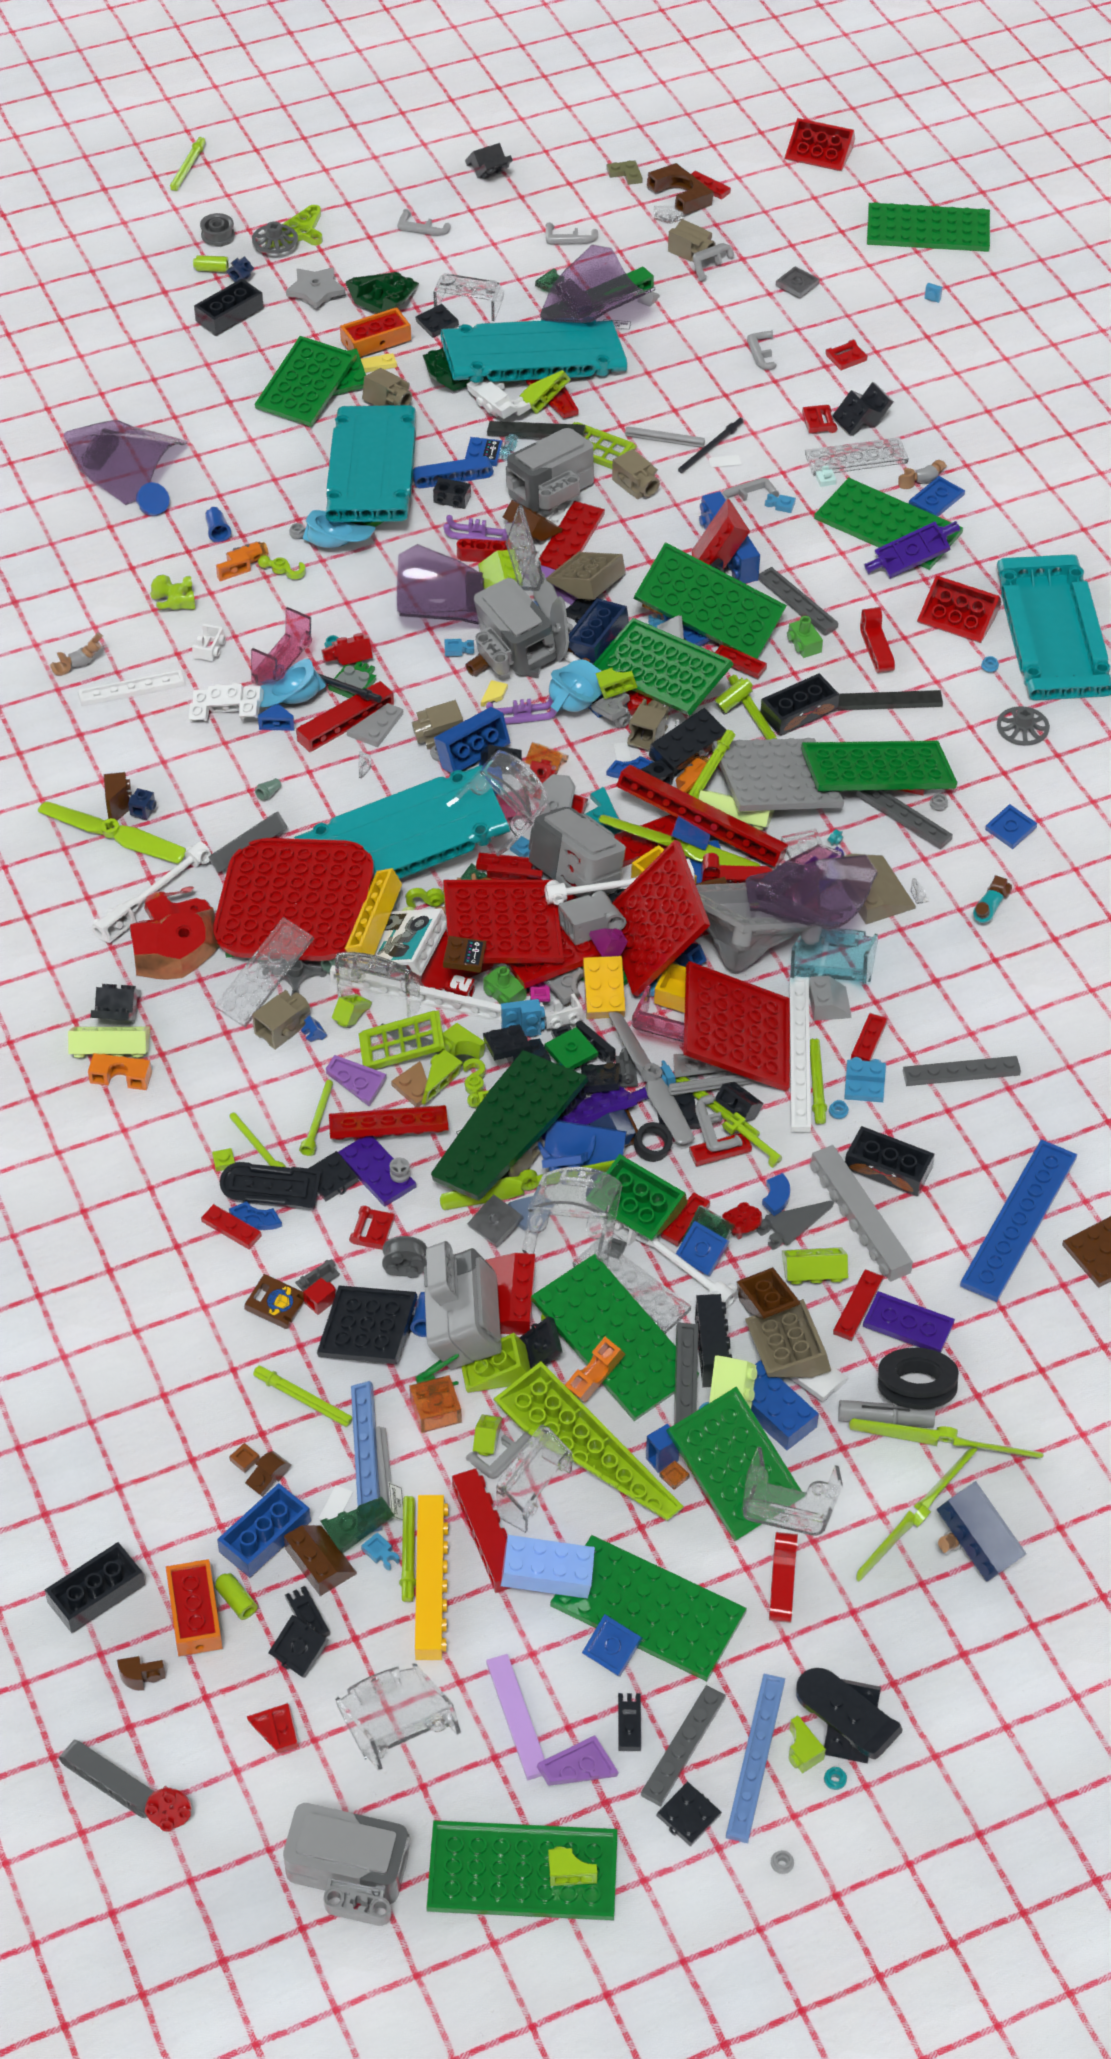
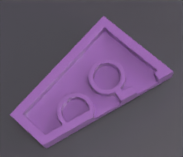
[326,1055,387,1106]
[537,1735,619,1786]

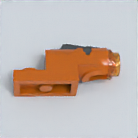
[216,541,268,581]
[675,756,709,794]

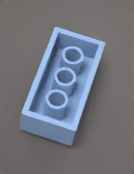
[501,1535,595,1599]

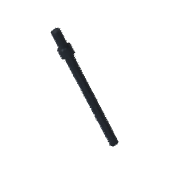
[678,417,744,473]
[318,673,382,702]

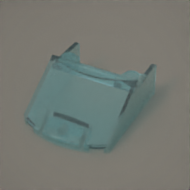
[790,928,878,984]

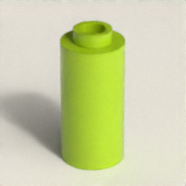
[193,255,229,272]
[715,678,753,713]
[215,1573,258,1620]

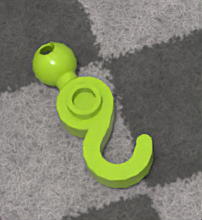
[258,555,306,579]
[405,888,444,908]
[463,1058,485,1107]

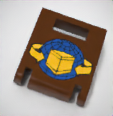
[244,1274,304,1329]

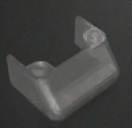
[433,273,504,322]
[496,1424,574,1533]
[742,1447,843,1536]

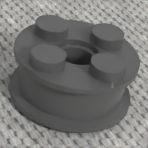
[200,213,235,247]
[382,1236,427,1278]

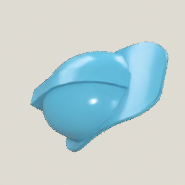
[302,510,375,548]
[260,659,326,707]
[549,660,602,712]

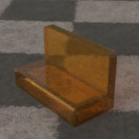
[525,742,569,773]

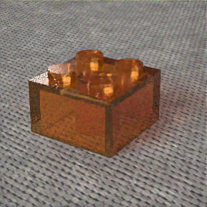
[409,1375,462,1433]

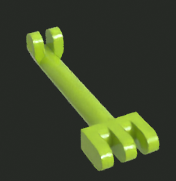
[722,1112,782,1168]

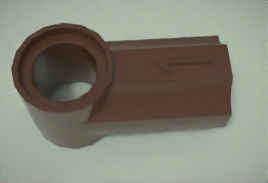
[465,653,492,676]

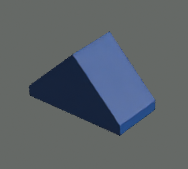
[258,704,295,731]

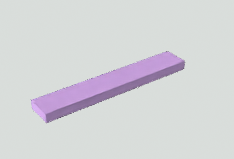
[486,1654,545,1780]

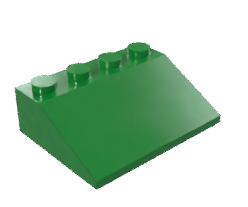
[585,1154,688,1241]

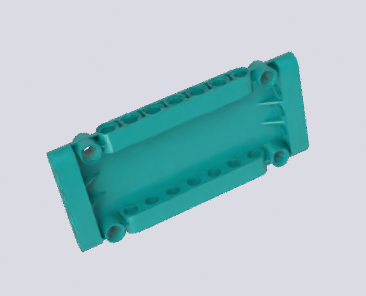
[441,318,627,383]
[325,405,416,522]
[997,554,1111,700]
[294,765,510,879]

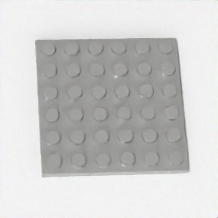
[712,738,844,811]

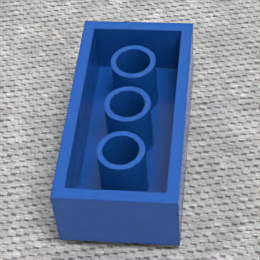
[434,707,511,773]
[751,1360,819,1451]
[217,1483,311,1578]

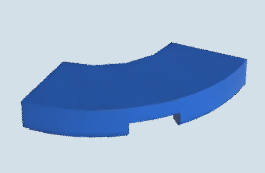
[606,756,653,779]
[762,1173,790,1216]
[229,1201,282,1230]

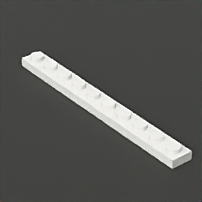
[330,965,501,1023]
[789,977,811,1132]

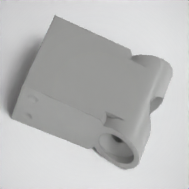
[558,890,626,946]

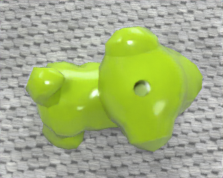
[150,575,195,610]

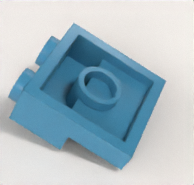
[501,999,545,1037]
[844,1057,886,1103]

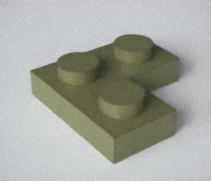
[606,160,643,185]

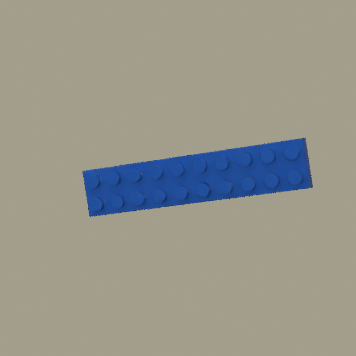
[960,1139,1078,1302]

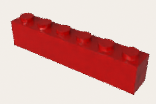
[296,681,394,753]
[452,1468,511,1593]

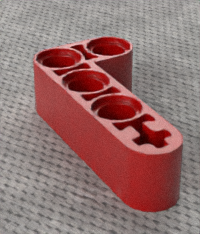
[456,537,519,564]
[860,607,895,673]
[701,853,774,890]
[769,1532,798,1623]

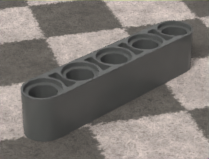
[208,811,288,873]
[59,1739,154,1818]

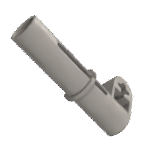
[838,1400,935,1428]

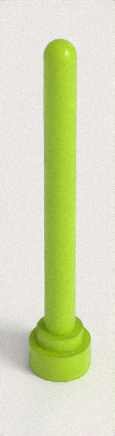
[299,1080,333,1156]
[229,1112,286,1167]

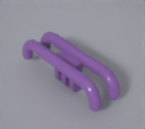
[443,515,508,541]
[486,696,557,725]

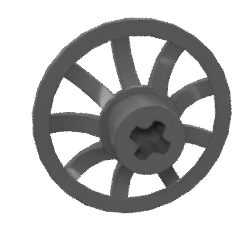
[252,221,298,254]
[997,706,1050,746]

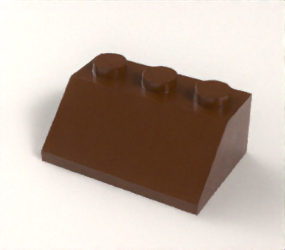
[503,500,562,541]
[284,1525,357,1596]

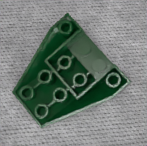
[345,272,419,313]
[423,347,471,391]

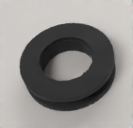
[878,1348,959,1409]

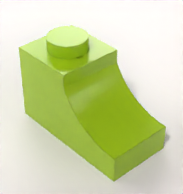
[596,668,638,699]
[332,994,372,1027]
[443,1023,485,1059]
[473,1414,502,1456]
[788,1715,826,1774]
[548,1847,597,1886]

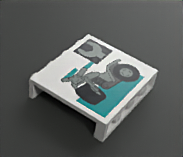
[357,908,446,976]

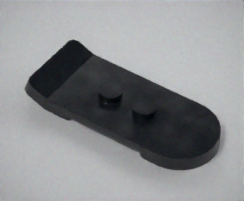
[220,1162,320,1210]
[796,1668,903,1759]

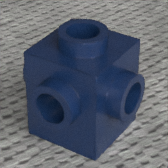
[226,256,254,282]
[128,788,157,820]

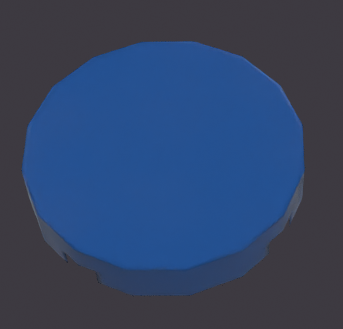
[136,482,170,516]

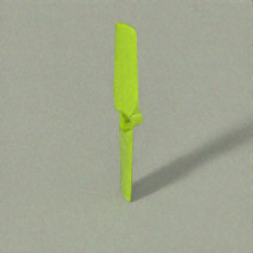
[38,801,186,864]
[599,815,760,866]
[440,1160,615,1210]
[849,1418,1044,1458]
[856,1448,977,1582]

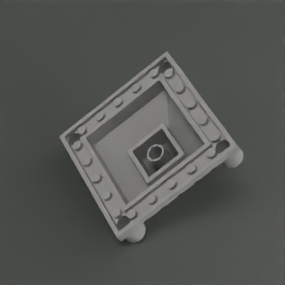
[696,882,828,973]

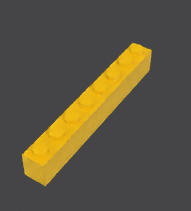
[415,1495,448,1660]

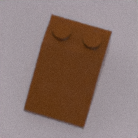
[736,1267,800,1319]

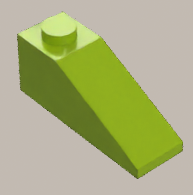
[519,370,571,414]
[422,1049,462,1105]

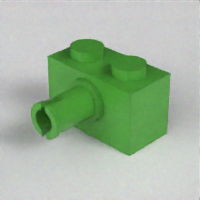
[787,616,823,658]
[483,966,526,1004]

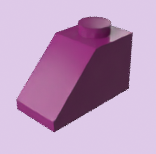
[589,928,628,957]

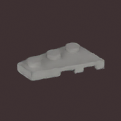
[347,703,403,748]
[673,1054,726,1077]

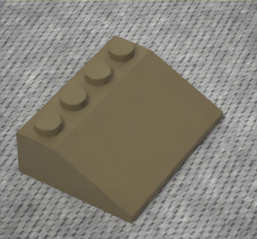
[546,552,625,601]
[834,854,916,924]
[745,1299,831,1378]

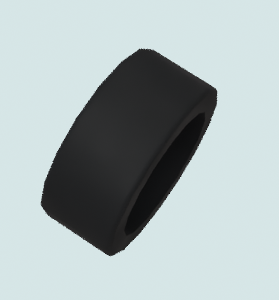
[633,1122,673,1162]

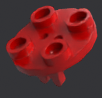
[722,1202,763,1240]
[145,1786,192,1832]

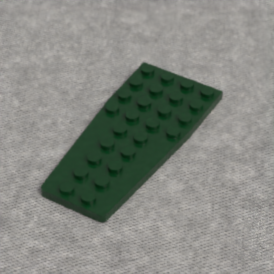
[431,1050,588,1200]

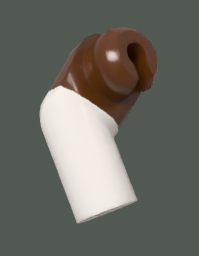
[564,647,581,663]

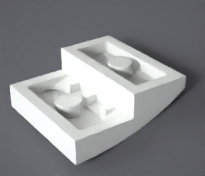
[790,1365,848,1402]

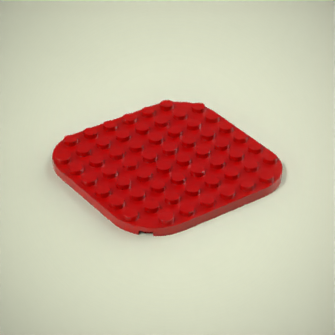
[213,838,374,961]

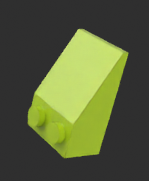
[461,1333,530,1393]

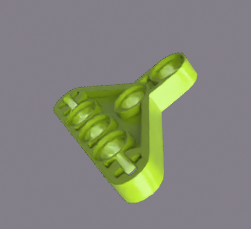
[265,205,323,248]

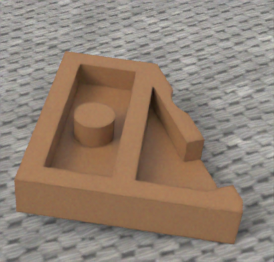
[391,1061,427,1107]

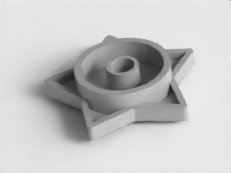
[286,267,345,308]

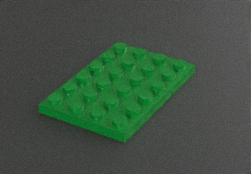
[254,336,357,427]
[666,1386,805,1541]

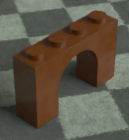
[647,163,714,215]

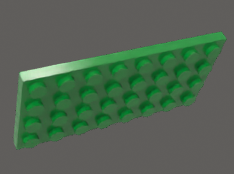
[867,202,990,252]
[814,477,963,570]
[633,542,787,659]
[593,618,734,716]
[801,741,958,791]
[531,1254,699,1421]
[550,1535,747,1682]
[426,1820,618,1921]

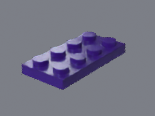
[338,1136,417,1207]
[863,1291,955,1352]

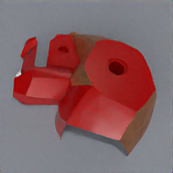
[130,886,219,980]

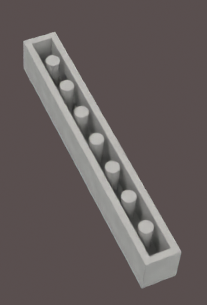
[810,1145,913,1282]

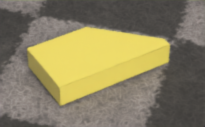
[481,680,508,707]

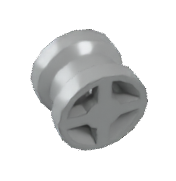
[389,1157,410,1183]

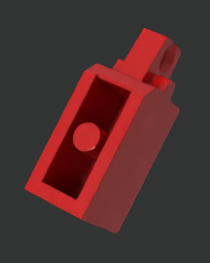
[321,633,373,665]

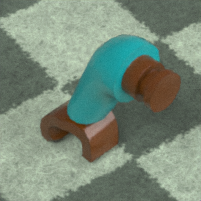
[973,875,1012,923]

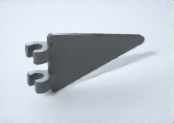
[756,1201,834,1250]

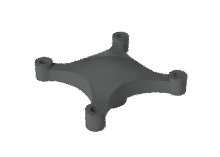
[263,960,327,995]

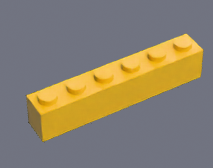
[345,868,402,965]

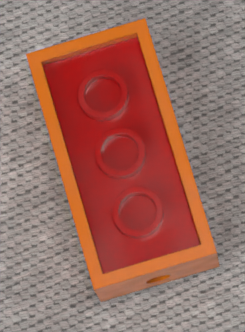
[340,307,411,357]
[166,1559,223,1656]

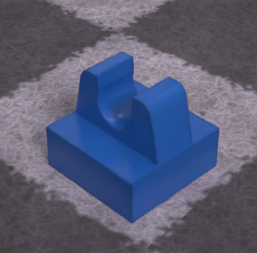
[301,1015,327,1042]

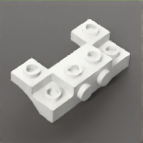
[467,380,531,419]
[189,683,264,722]

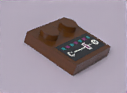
[443,936,486,973]

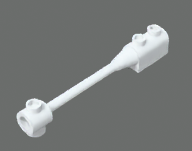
[92,841,211,943]
[545,859,695,905]
[600,1212,737,1309]

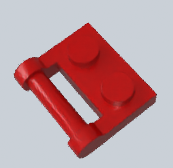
[825,339,868,371]
[802,405,838,433]
[349,1205,395,1250]

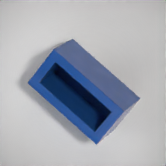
[646,1423,679,1473]

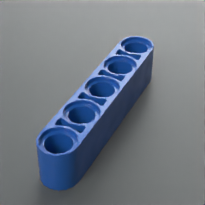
[413,456,494,488]

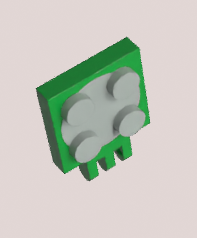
[328,661,377,698]

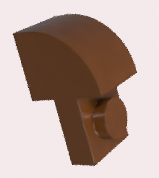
[245,1451,291,1497]
[117,1656,165,1691]

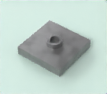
[776,266,819,298]
[467,1194,523,1247]

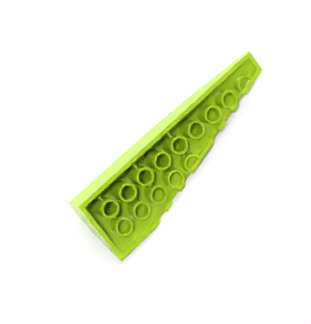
[493,1361,684,1521]

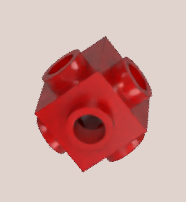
[527,759,557,784]

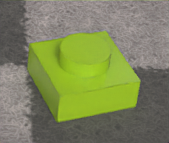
[212,1148,235,1172]

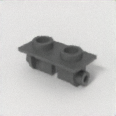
[615,1048,638,1087]
[295,1259,340,1291]

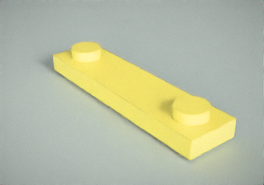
[361,353,397,373]

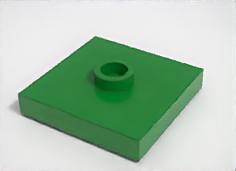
[544,1027,598,1070]

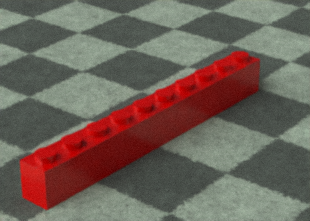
[616,765,789,867]

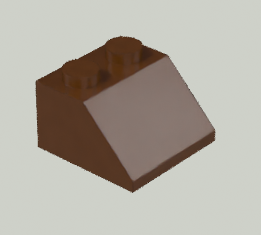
[104,772,132,821]

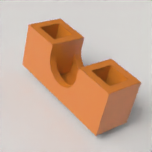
[88,1053,152,1090]
[565,1337,625,1403]

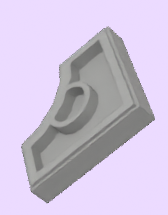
[591,693,630,721]
[543,967,583,1005]

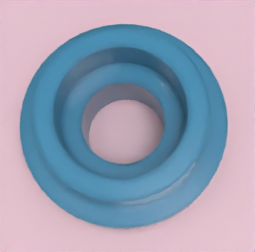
[981,656,999,672]
[829,1100,849,1119]

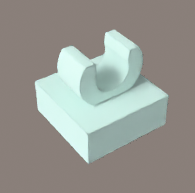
[816,465,836,487]

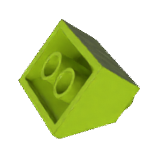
[478,550,522,589]
[782,1247,848,1284]

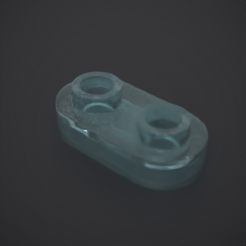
[499,434,518,461]

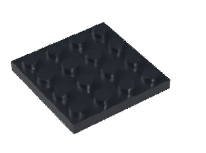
[317,1285,418,1364]

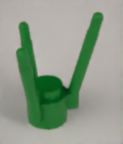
[415,1354,459,1393]

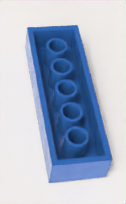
[699,491,760,584]

